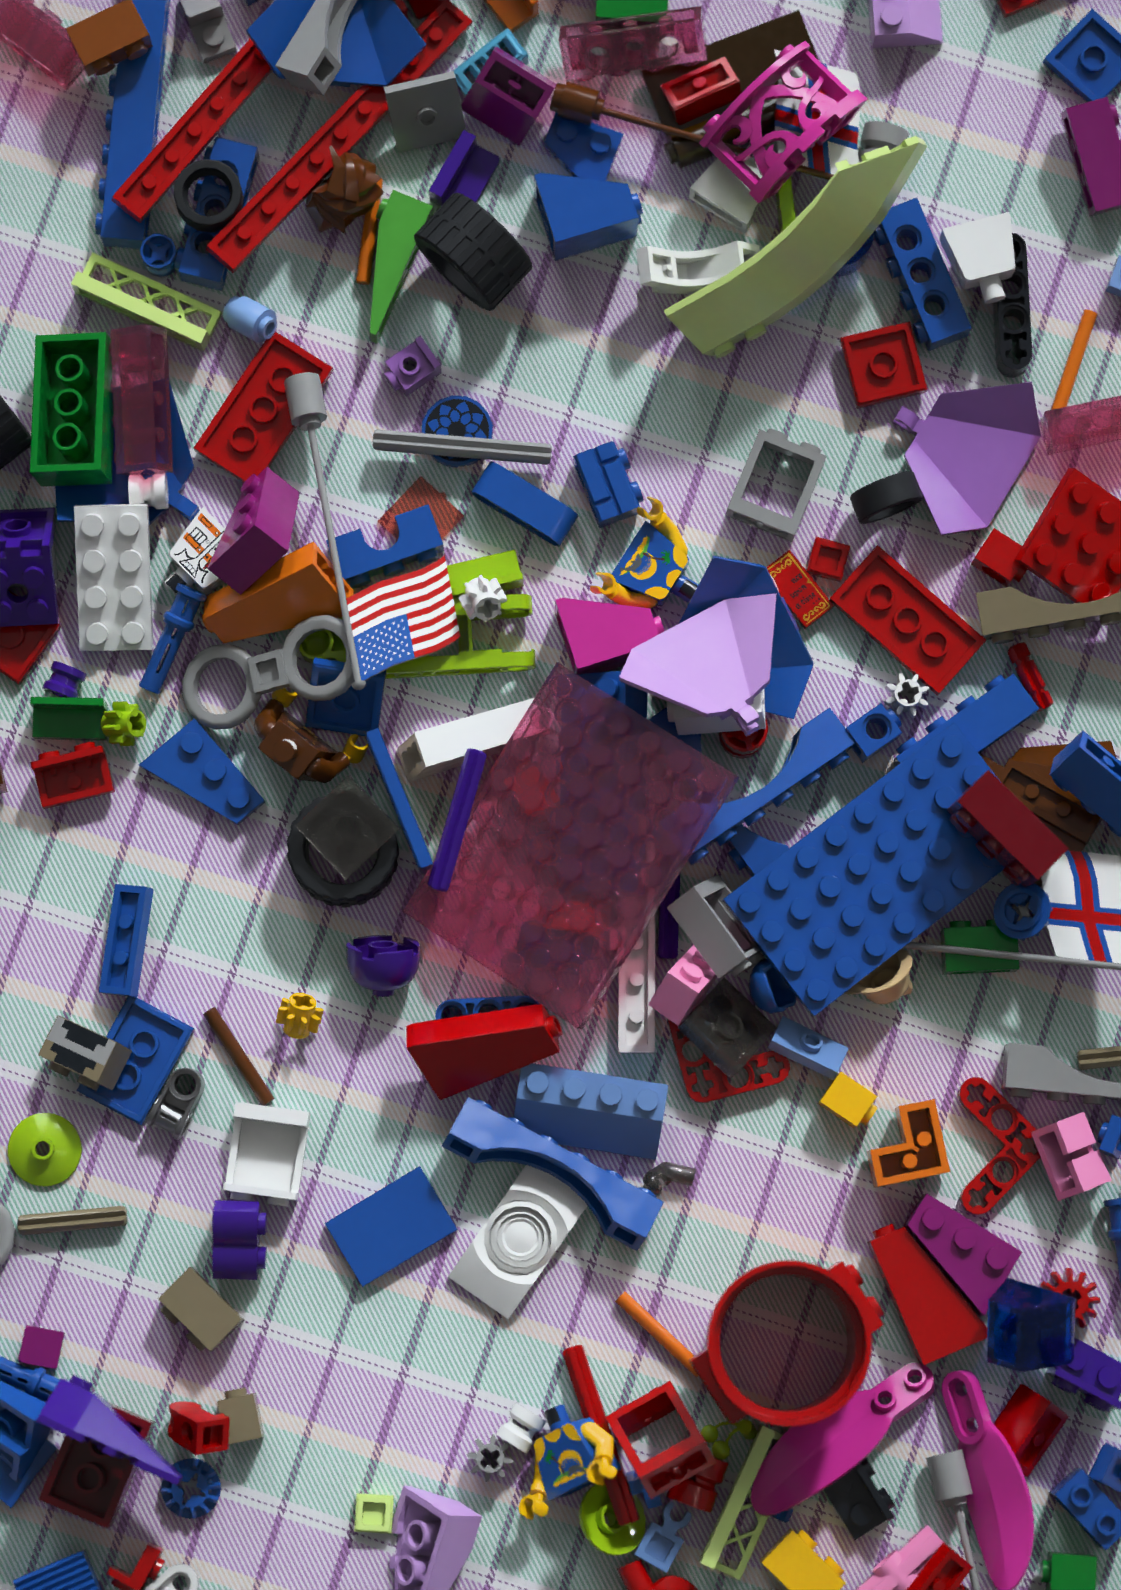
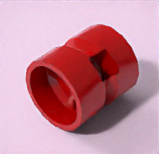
[719,720,768,759]
[666,1458,729,1513]

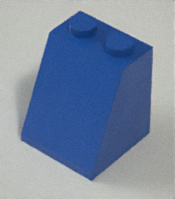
[534,173,643,261]

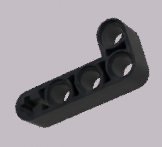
[993,233,1032,378]

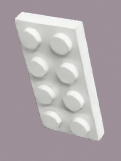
[74,504,153,651]

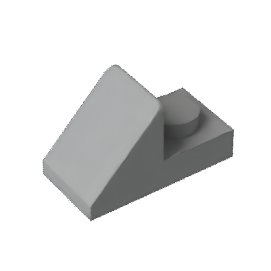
[180,0,237,64]

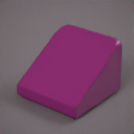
[18,1325,65,1369]

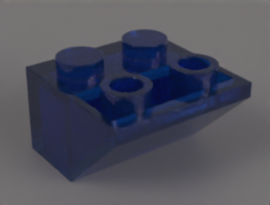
[987,1278,1076,1372]

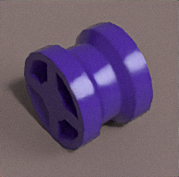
[42,661,87,698]

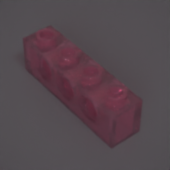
[559,6,708,81]

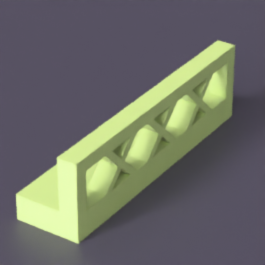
[71,252,222,352]
[699,1424,783,1580]

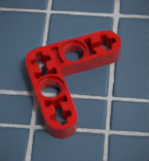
[667,1006,790,1103]
[958,1077,1041,1215]

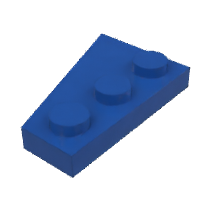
[139,718,265,825]

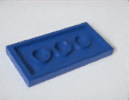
[365,728,433,876]

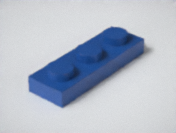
[99,884,154,997]

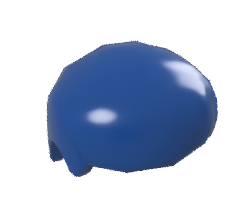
[748,959,797,1014]

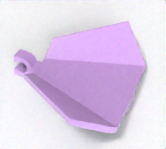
[619,593,777,736]

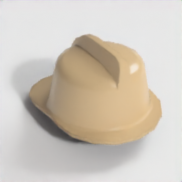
[844,949,913,1005]

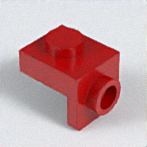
[107,1542,165,1590]

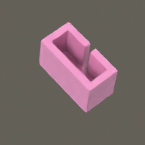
[648,945,717,1026]
[1031,1112,1112,1201]

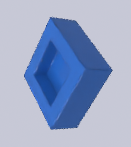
[1097,1115,1121,1160]

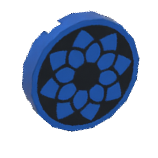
[422,396,493,468]

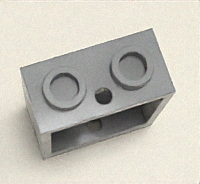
[726,429,827,542]
[666,874,764,979]

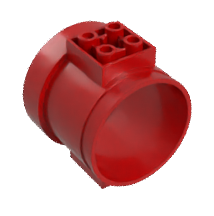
[688,1260,885,1426]

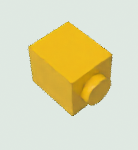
[817,1071,878,1128]

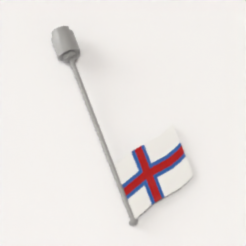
[903,850,1121,970]

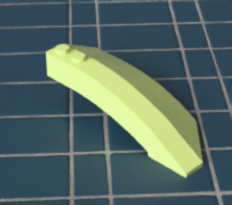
[664,136,927,358]

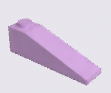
[389,1486,482,1590]

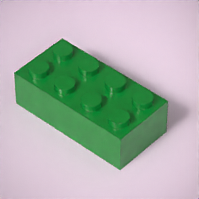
[30,332,117,487]

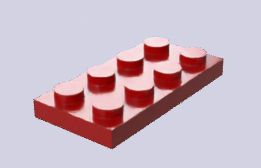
[193,331,333,482]
[829,545,986,696]

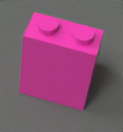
[555,598,664,674]

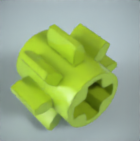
[101,701,146,746]

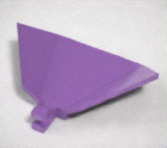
[893,382,1041,536]

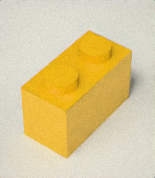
[759,1528,846,1590]

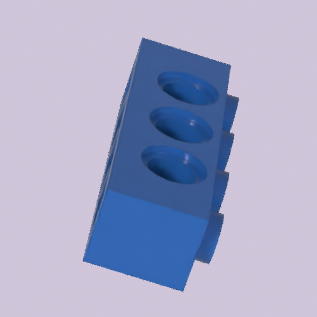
[174,137,260,291]
[873,197,972,352]

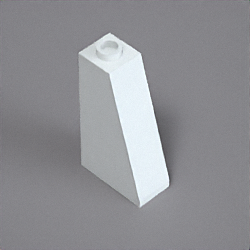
[397,698,547,783]

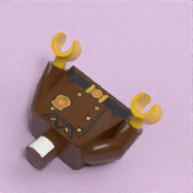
[254,688,369,783]

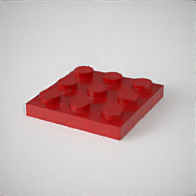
[1014,468,1121,603]

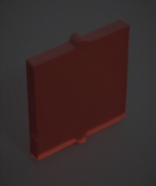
[378,476,464,541]

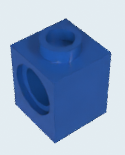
[845,703,902,763]

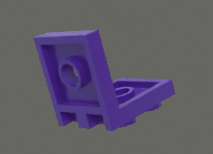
[0,507,59,627]

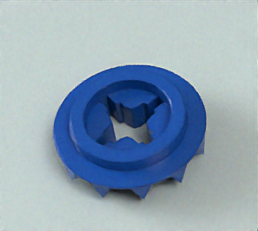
[994,883,1053,941]
[161,1458,221,1519]

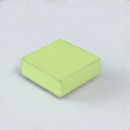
[354,1493,394,1534]

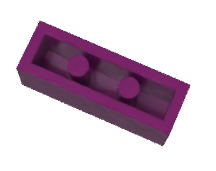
[1060,97,1121,217]

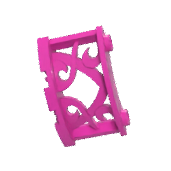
[699,41,867,203]

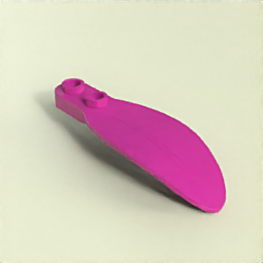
[751,1362,935,1516]
[941,1370,1034,1590]

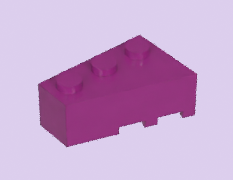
[207,467,300,595]
[904,1193,1022,1316]

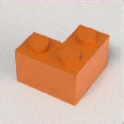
[866,1099,950,1188]

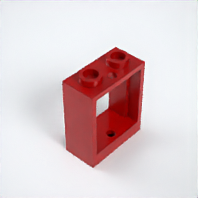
[605,1381,716,1499]

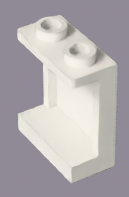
[223,1102,311,1207]

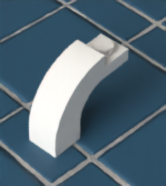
[636,240,760,294]

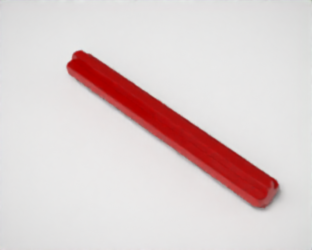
[563,1345,639,1526]

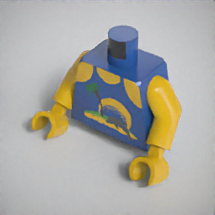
[590,496,699,609]
[518,1404,622,1520]

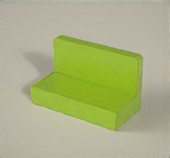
[447,549,524,597]

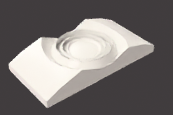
[448,1165,587,1319]

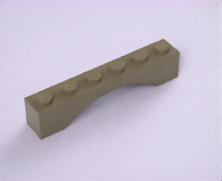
[976,586,1121,644]

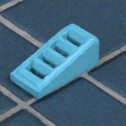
[453,29,528,96]

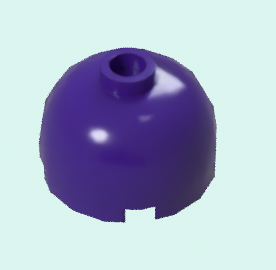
[346,935,420,997]

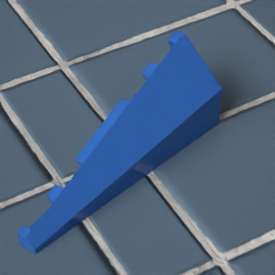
[0,1381,50,1482]

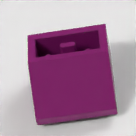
[461,46,557,146]

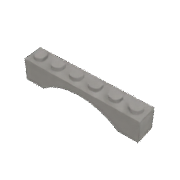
[275,0,357,96]
[1001,1043,1121,1107]

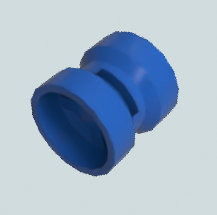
[140,233,177,277]

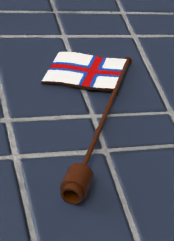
[550,49,860,180]

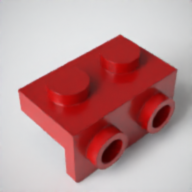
[30,742,115,809]

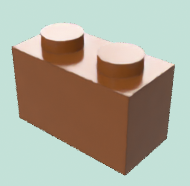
[66,0,153,77]

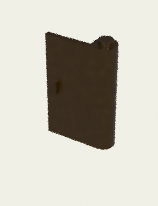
[640,10,819,168]

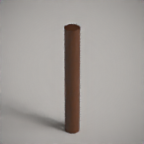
[203,1007,275,1106]

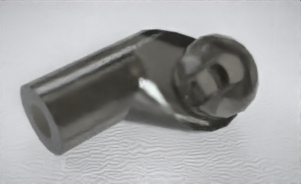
[643,1162,696,1197]

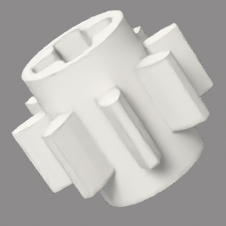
[459,575,507,622]
[884,673,929,718]

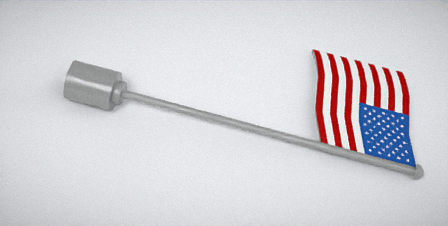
[284,372,461,690]

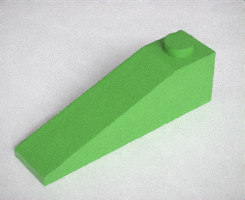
[369,190,433,344]

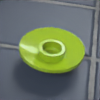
[8,1113,82,1187]
[579,1484,646,1556]

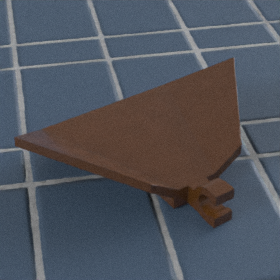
[980,741,1116,887]

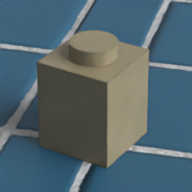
[217,1387,265,1445]

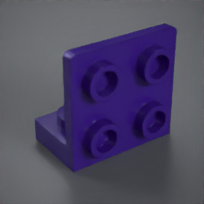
[1046,1334,1121,1413]

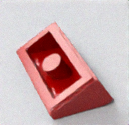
[660,56,742,125]

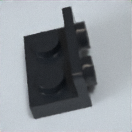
[824,1458,895,1540]

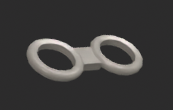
[182,615,354,729]

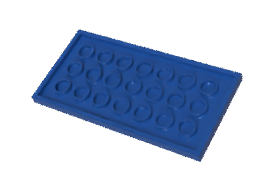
[722,723,1004,1017]

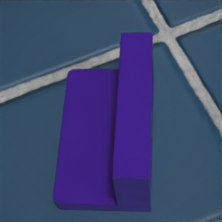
[429,130,500,206]

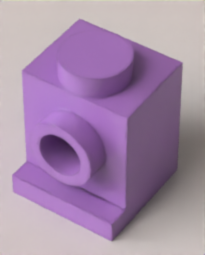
[383,336,442,397]

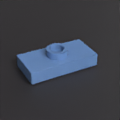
[768,1016,849,1080]

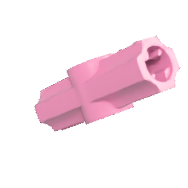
[856,1525,944,1590]

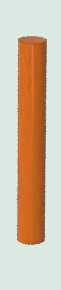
[356,178,383,285]
[1051,309,1097,414]
[615,1291,698,1378]

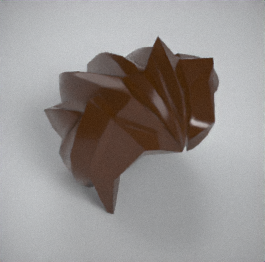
[306,146,384,234]

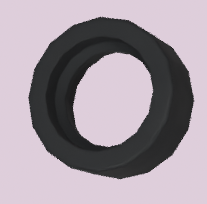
[173,159,244,233]
[850,471,923,524]

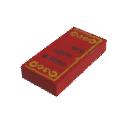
[767,549,834,629]

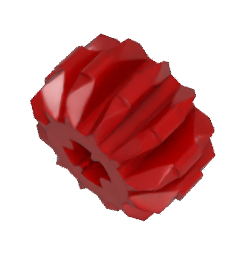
[1036,1268,1100,1332]

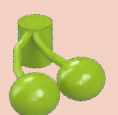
[701,1419,757,1460]

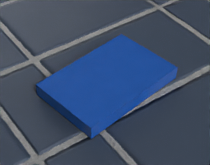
[77,997,195,1126]
[325,1166,458,1287]

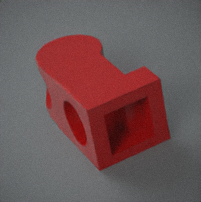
[167,1401,230,1455]

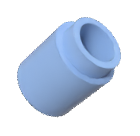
[223,296,277,343]

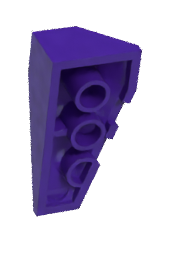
[36,1375,183,1485]

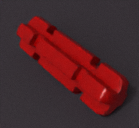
[1008,642,1053,712]

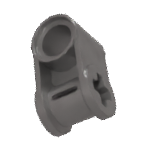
[146,1068,205,1141]

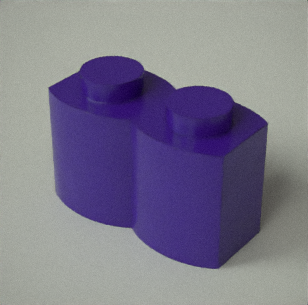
[212,1200,267,1280]

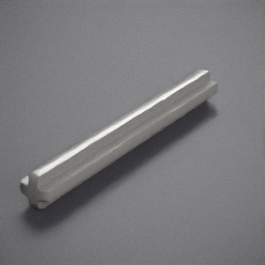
[373,429,552,465]

